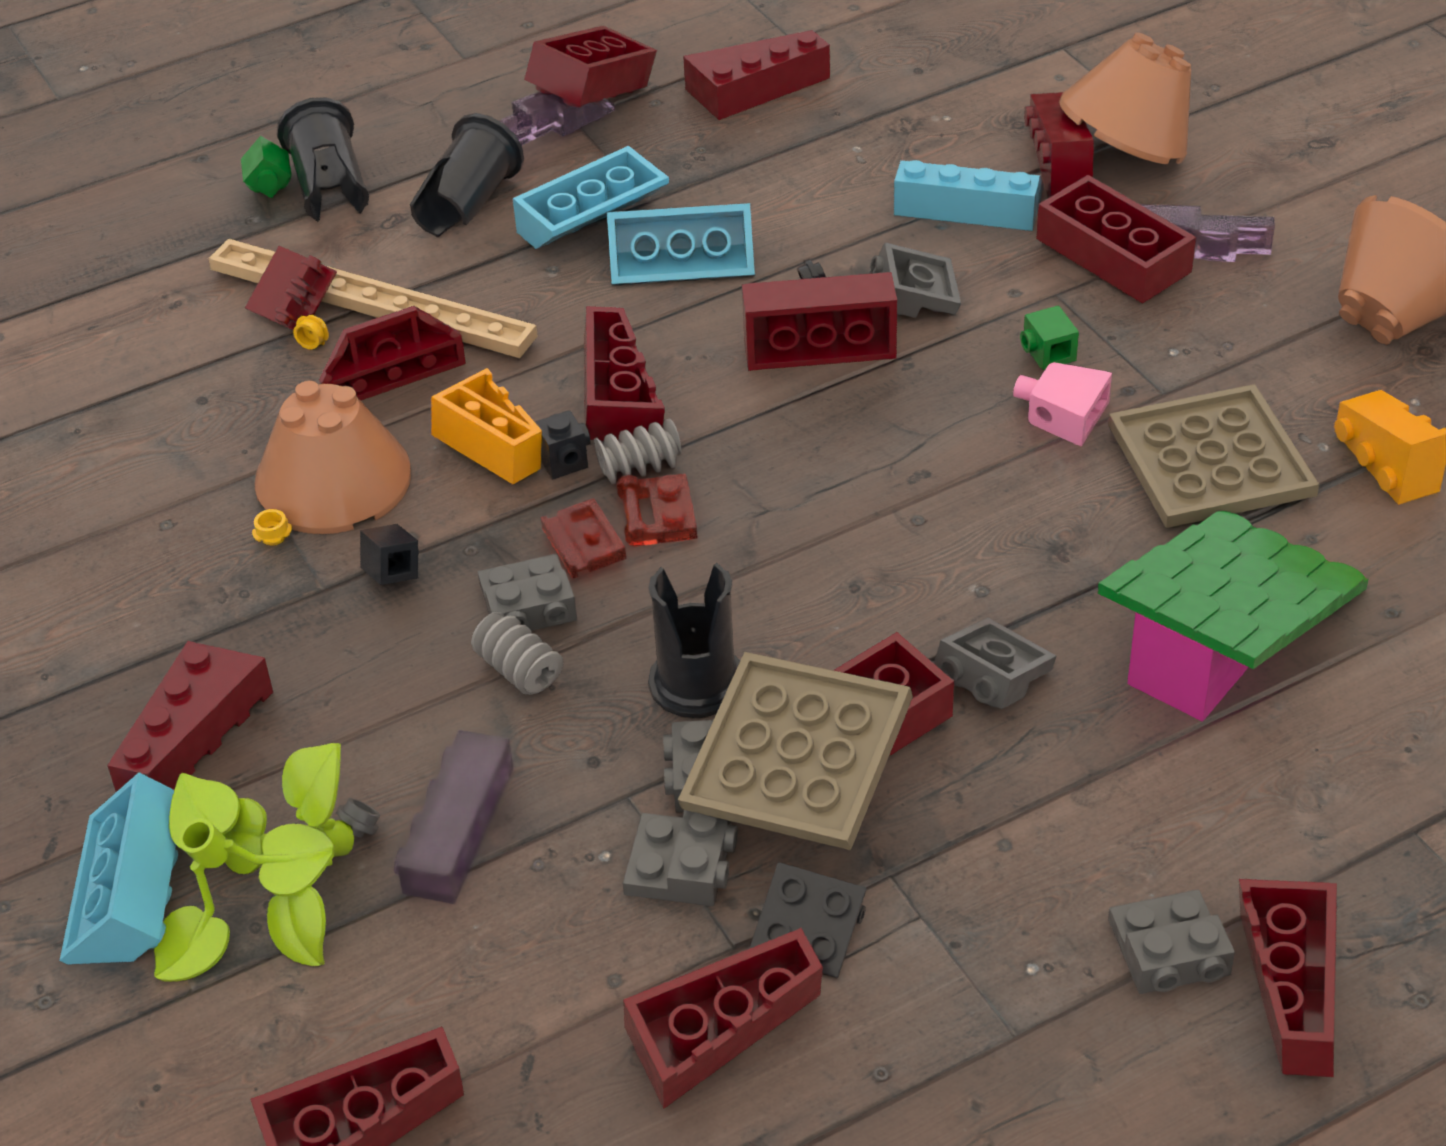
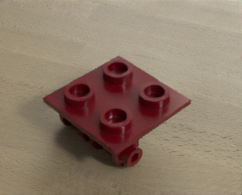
[245,246,337,331]

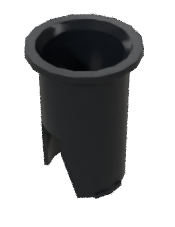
[277,97,369,222]
[410,113,525,237]
[648,563,741,718]

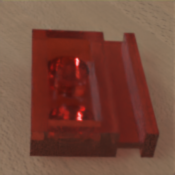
[540,498,627,579]

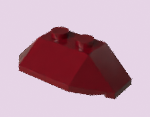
[319,306,466,401]

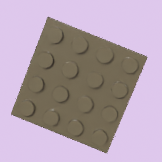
[1108,384,1319,528]
[678,652,913,850]

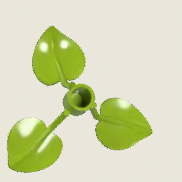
[224,743,354,966]
[154,773,335,982]

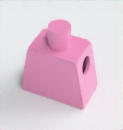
[1013,362,1112,446]

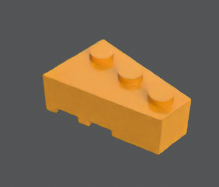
[431,368,542,484]
[1334,390,1446,505]

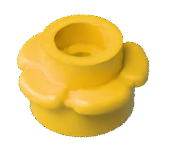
[293,315,329,350]
[252,509,292,546]

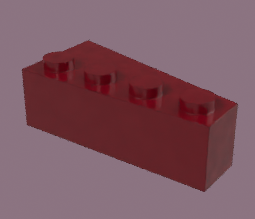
[683,30,830,120]
[1024,92,1094,198]
[584,306,665,441]
[107,641,273,792]
[1239,879,1337,1077]
[623,928,823,1109]
[250,1026,464,1146]

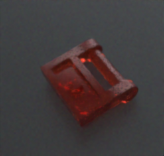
[616,473,698,546]

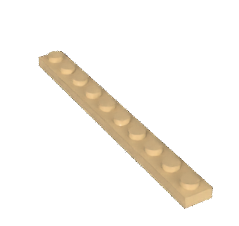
[209,239,538,358]

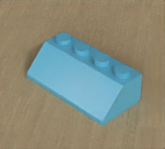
[513,146,669,249]
[894,160,1044,231]
[607,203,755,285]
[59,773,178,964]

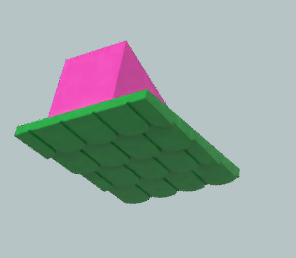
[1098,511,1369,722]

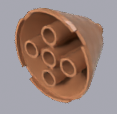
[1059,32,1191,165]
[1338,195,1446,345]
[255,381,411,534]

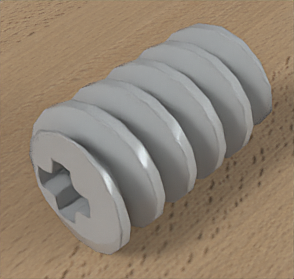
[594,418,682,485]
[471,612,564,695]

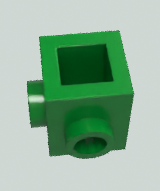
[241,135,292,198]
[1020,305,1079,370]

